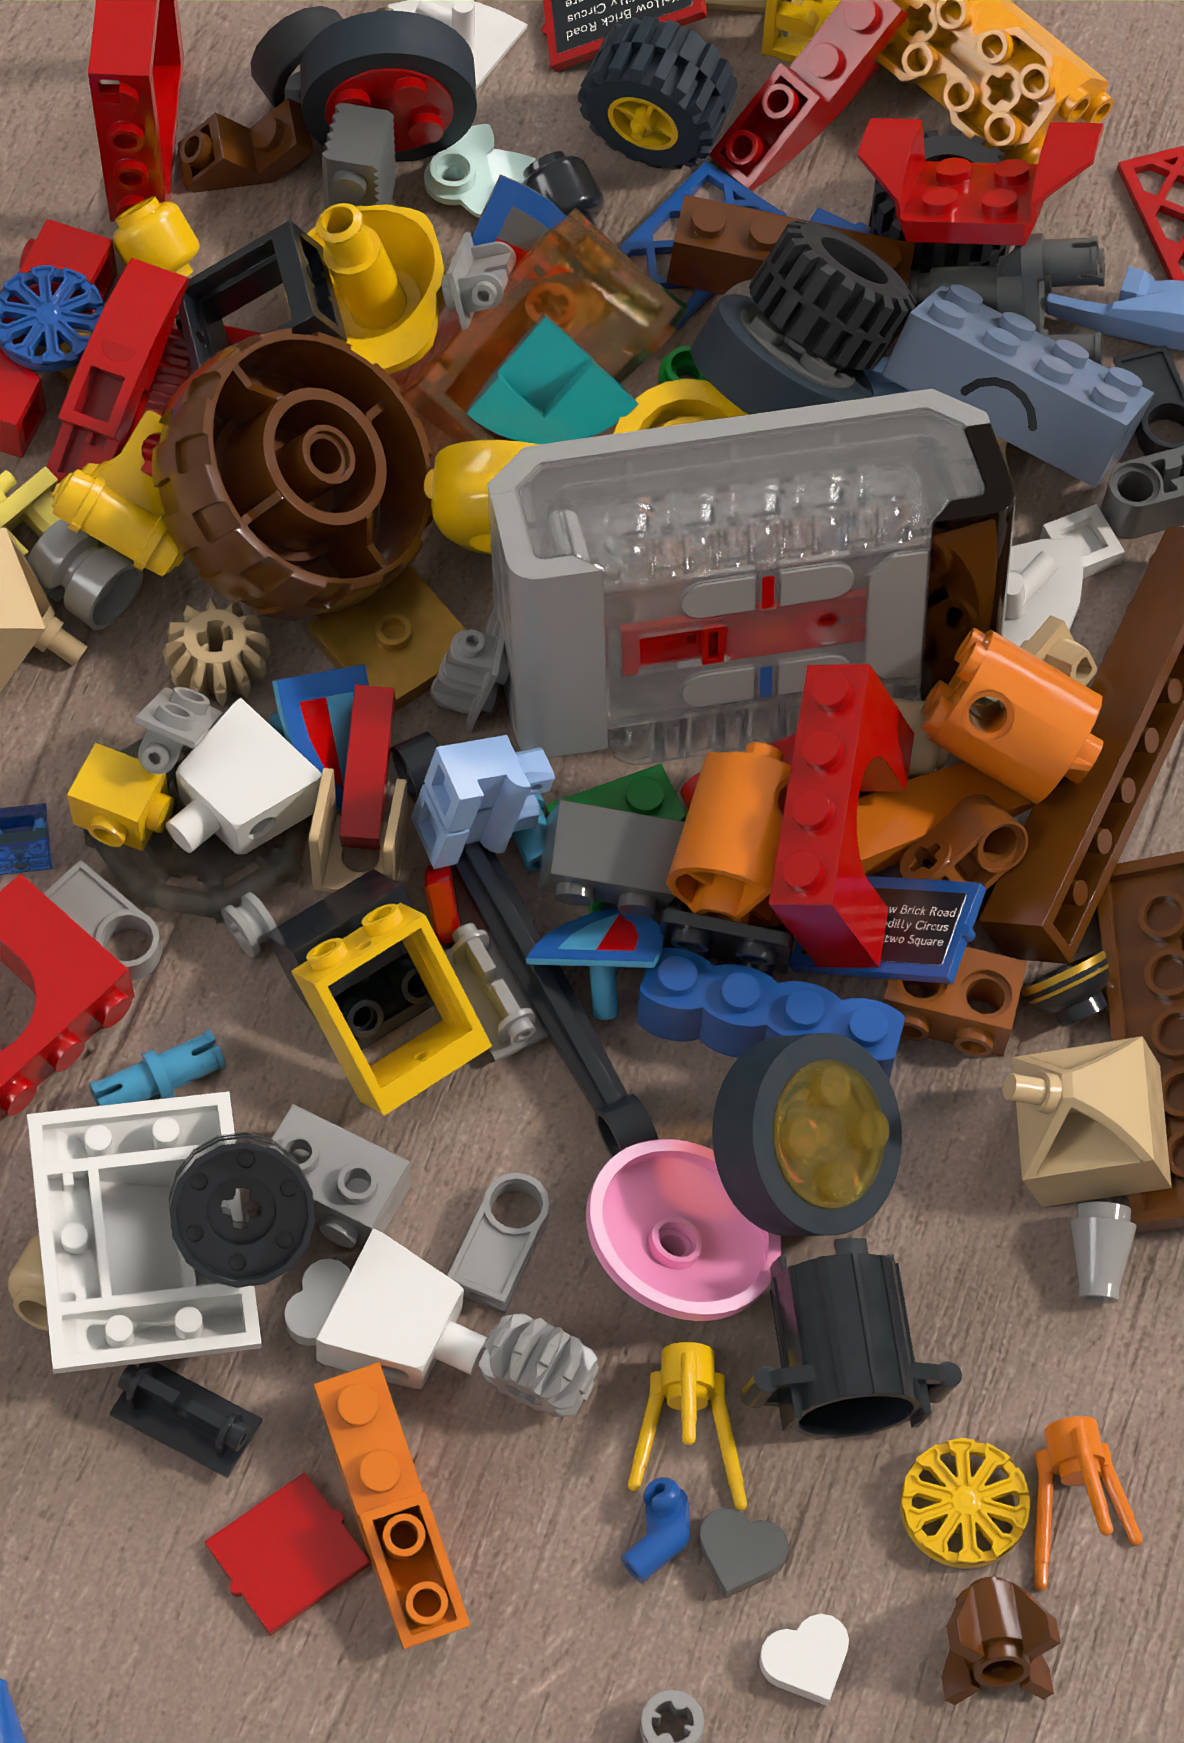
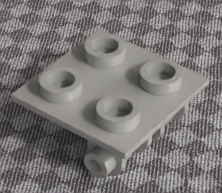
[430,606,509,732]

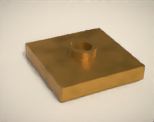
[307,564,466,711]

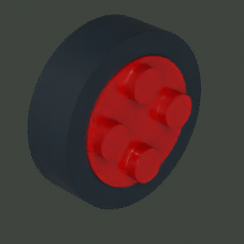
[300,7,477,162]

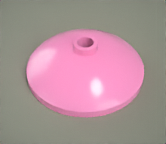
[586,1139,781,1321]

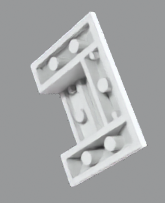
[27,1091,262,1374]

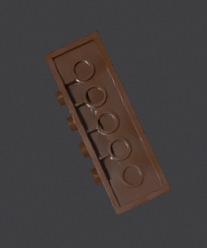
[1098,851,1184,1234]

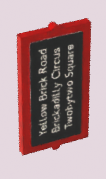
[541,0,707,72]

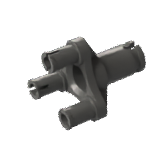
[909,233,1105,366]

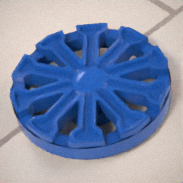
[0,265,104,371]

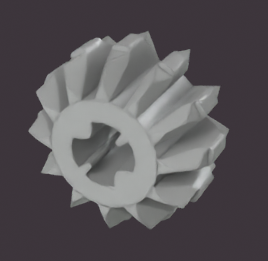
[478,1313,599,1417]

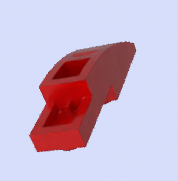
[709,0,909,191]
[46,258,190,485]

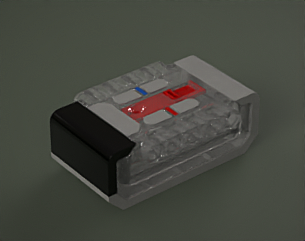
[488,389,1016,765]

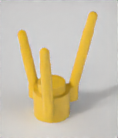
[628,1342,747,1511]

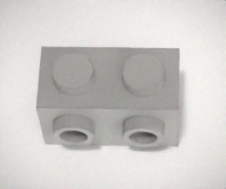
[272,1104,411,1248]

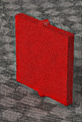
[204,1472,370,1636]

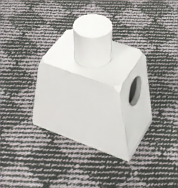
[166,698,322,854]
[316,1228,488,1389]

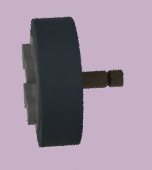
[691,294,874,415]

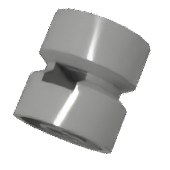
[27,519,143,631]

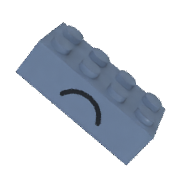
[881,283,1154,488]

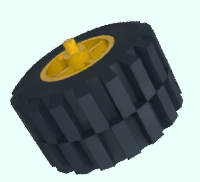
[578,16,738,170]

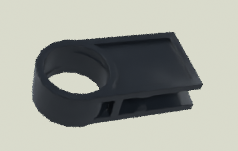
[1113,345,1184,456]

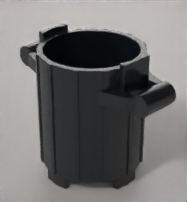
[740,1238,962,1438]

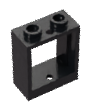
[176,220,347,377]

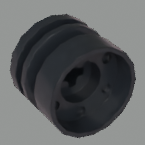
[169,1132,316,1288]

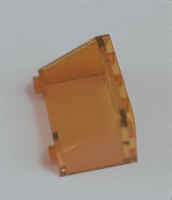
[401,208,681,443]

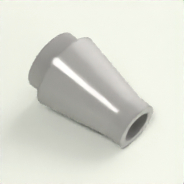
[1070,1202,1137,1304]

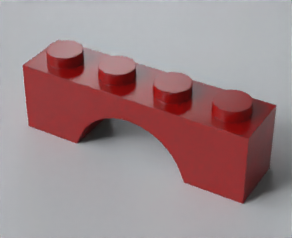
[0,219,118,459]

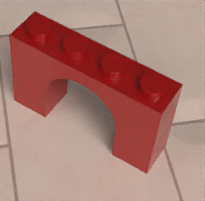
[769,664,915,968]
[0,873,135,1121]

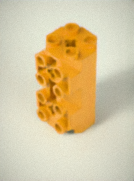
[875,0,1114,164]

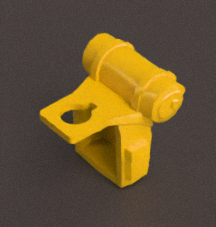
[52,411,185,576]

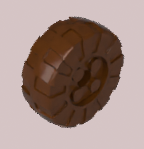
[152,328,433,621]

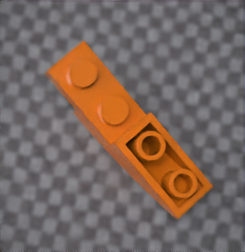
[313,1362,471,1650]

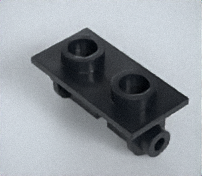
[109,1361,263,1479]

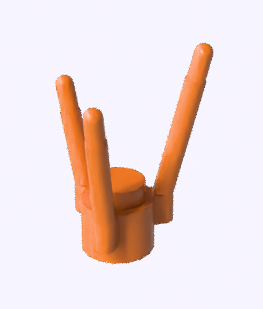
[1034,1416,1143,1591]

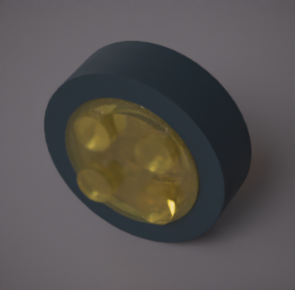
[712,1033,902,1236]

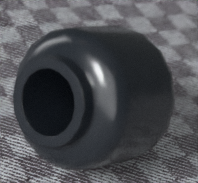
[522,151,604,238]

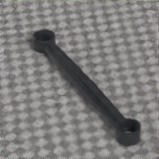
[391,731,658,1158]

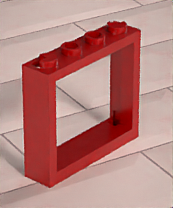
[88,0,185,222]

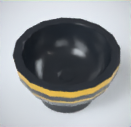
[1021,949,1109,1027]

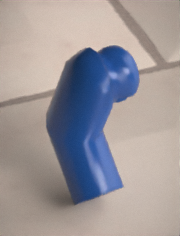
[620,1477,690,1584]

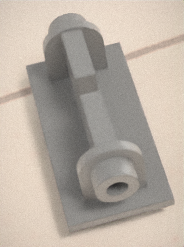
[442,232,516,330]
[133,687,223,774]
[444,923,548,1063]

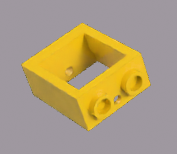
[291,903,492,1116]

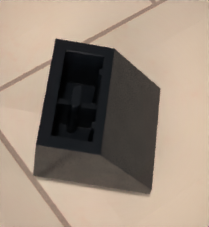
[265,869,435,1051]

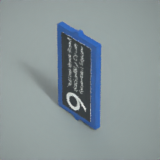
[789,876,986,984]

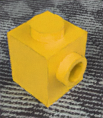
[67,742,174,851]

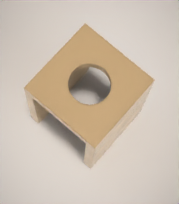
[309,768,409,893]

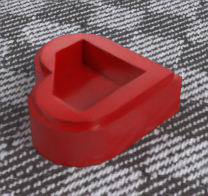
[424,865,461,945]

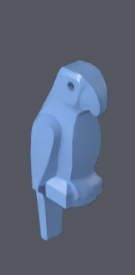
[1045,266,1184,351]

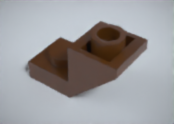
[178,98,314,193]

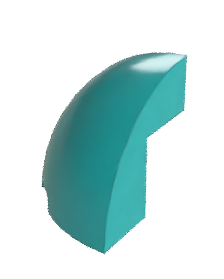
[466,313,638,444]

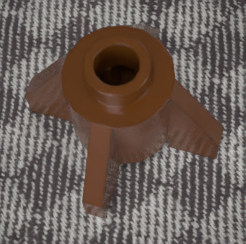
[941,1577,1061,1705]

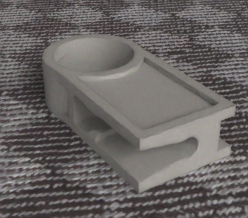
[43,859,162,981]
[447,1172,550,1314]

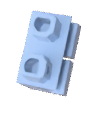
[411,735,555,869]

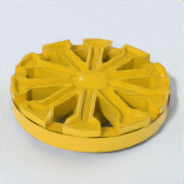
[900,1438,1030,1569]

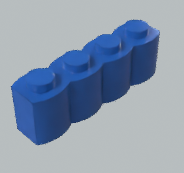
[637,948,905,1080]

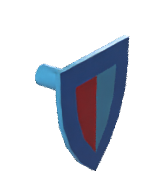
[269,664,369,813]
[526,906,665,1020]

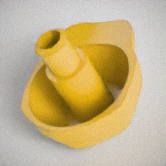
[284,203,446,374]

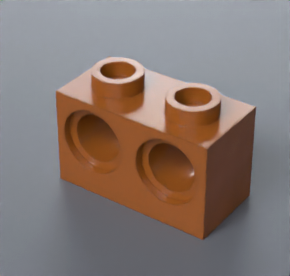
[883,947,1027,1056]

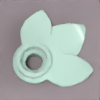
[424,124,536,218]

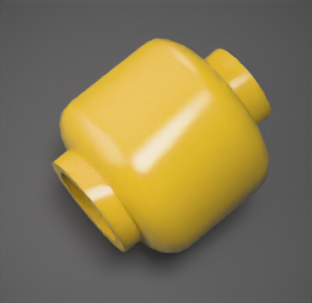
[112,196,200,277]

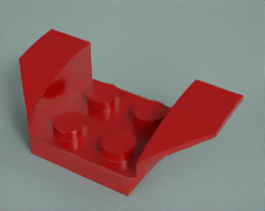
[857,118,1104,246]

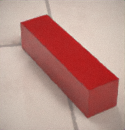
[339,684,396,850]

